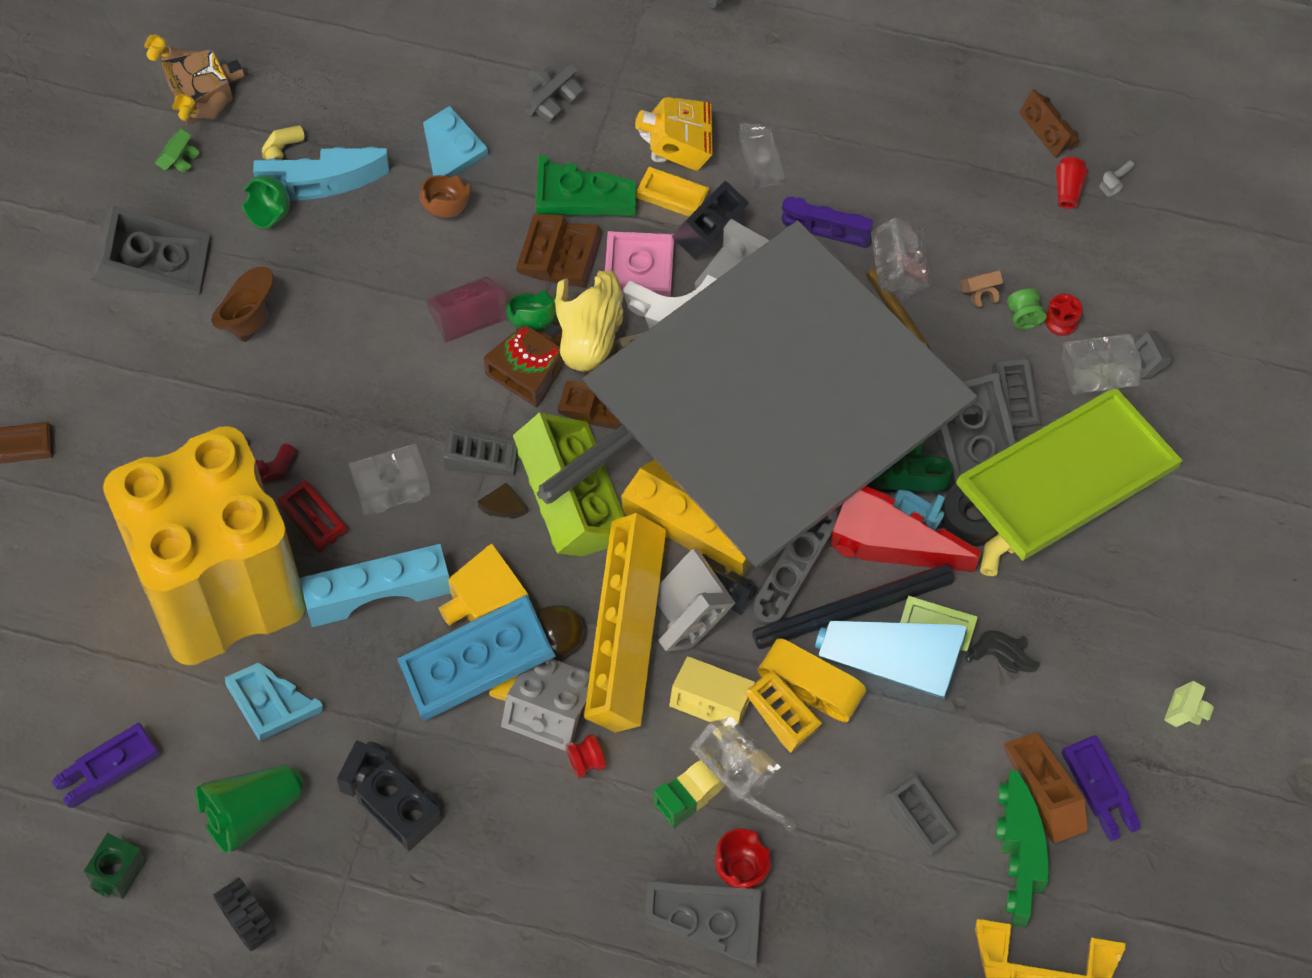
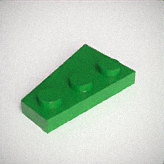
[536,154,636,216]

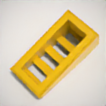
[745,669,822,753]

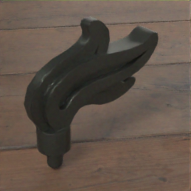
[965,630,1040,674]

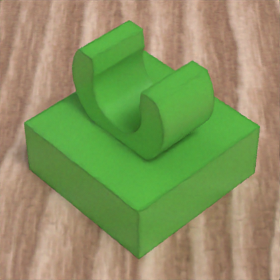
[155,128,199,173]

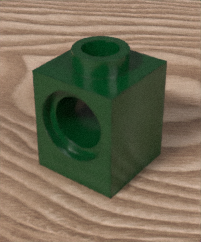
[83,833,146,899]

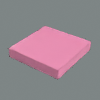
[605,231,674,297]

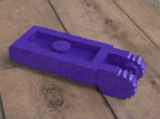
[781,196,873,248]
[52,723,160,808]
[1061,735,1141,841]

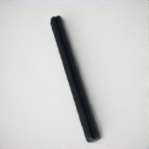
[752,564,954,649]

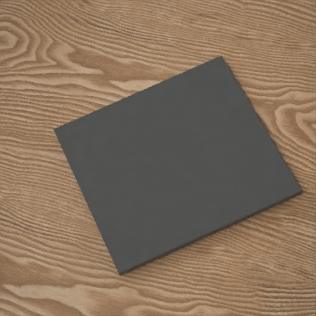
[582,220,978,569]

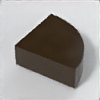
[477,483,527,519]

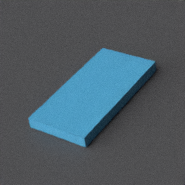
[397,595,555,721]

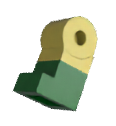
[653,758,726,828]

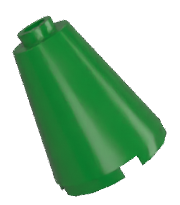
[195,765,304,853]

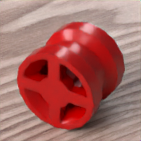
[1045,293,1083,336]
[565,734,606,779]

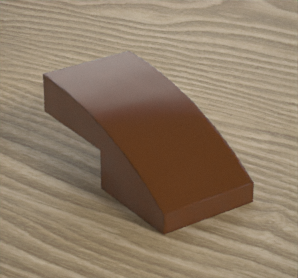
[557,381,622,429]

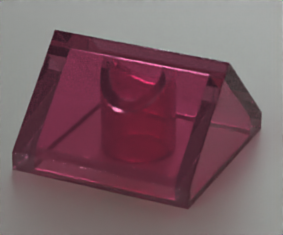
[425,276,507,343]

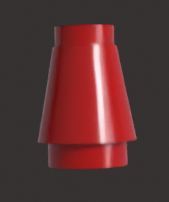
[1055,157,1089,209]

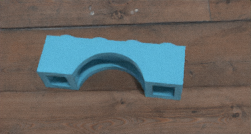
[300,544,451,627]

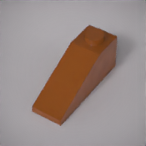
[1004,732,1088,844]

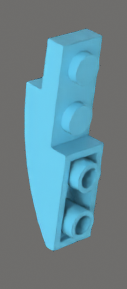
[253,147,390,201]

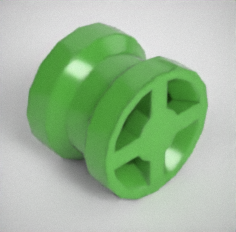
[1007,288,1047,329]

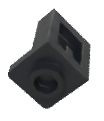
[337,740,392,797]

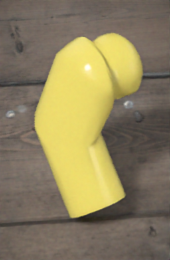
[262,125,304,160]
[980,533,1014,576]

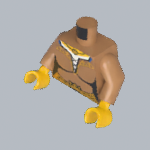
[144,34,244,126]

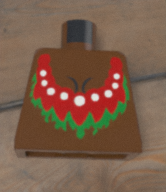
[484,323,563,408]

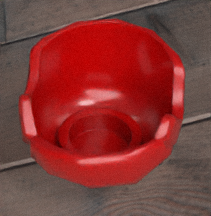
[714,828,771,889]

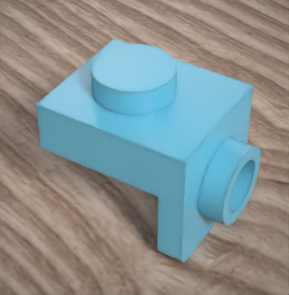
[893,490,945,530]

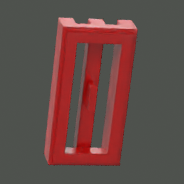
[277,480,348,553]

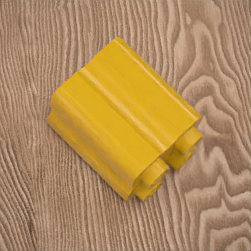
[103,426,306,665]

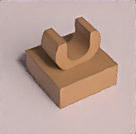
[959,270,1003,307]

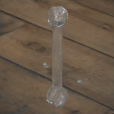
[729,785,797,832]

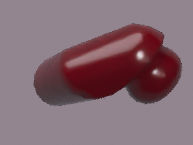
[255,443,297,484]

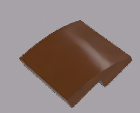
[516,214,602,287]

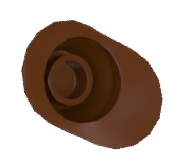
[211,266,274,342]

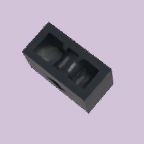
[672,180,749,260]

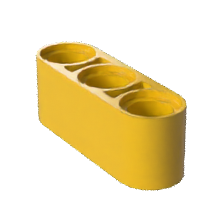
[757,639,867,722]

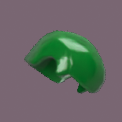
[242,175,290,229]
[506,290,557,332]

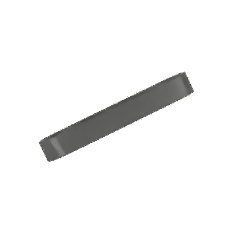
[750,510,838,624]

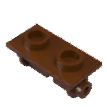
[1019,89,1080,158]

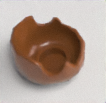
[419,175,471,219]

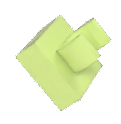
[1164,681,1214,727]

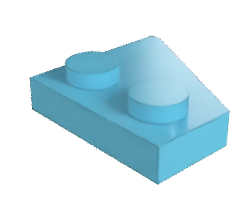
[423,106,489,178]
[225,663,323,742]

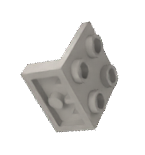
[695,219,770,289]
[657,549,735,651]
[501,658,590,751]

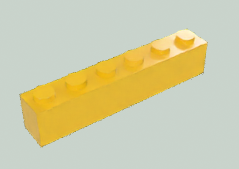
[584,513,666,733]

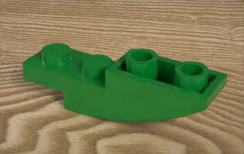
[995,770,1048,928]

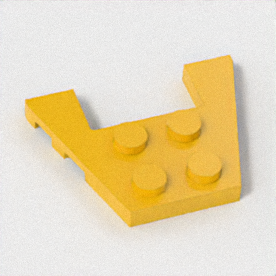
[975,919,1126,978]

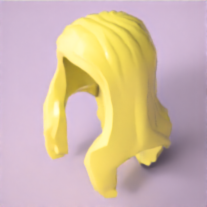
[555,270,623,372]

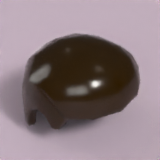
[537,605,585,658]

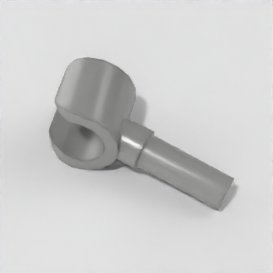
[1099,160,1134,197]

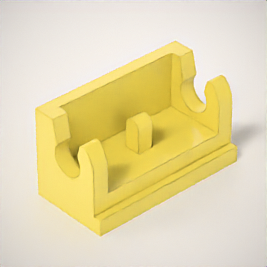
[669,656,755,732]

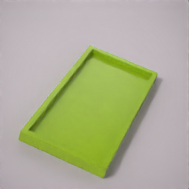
[956,387,1183,561]

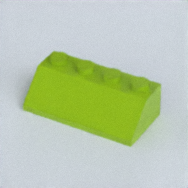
[513,412,625,557]

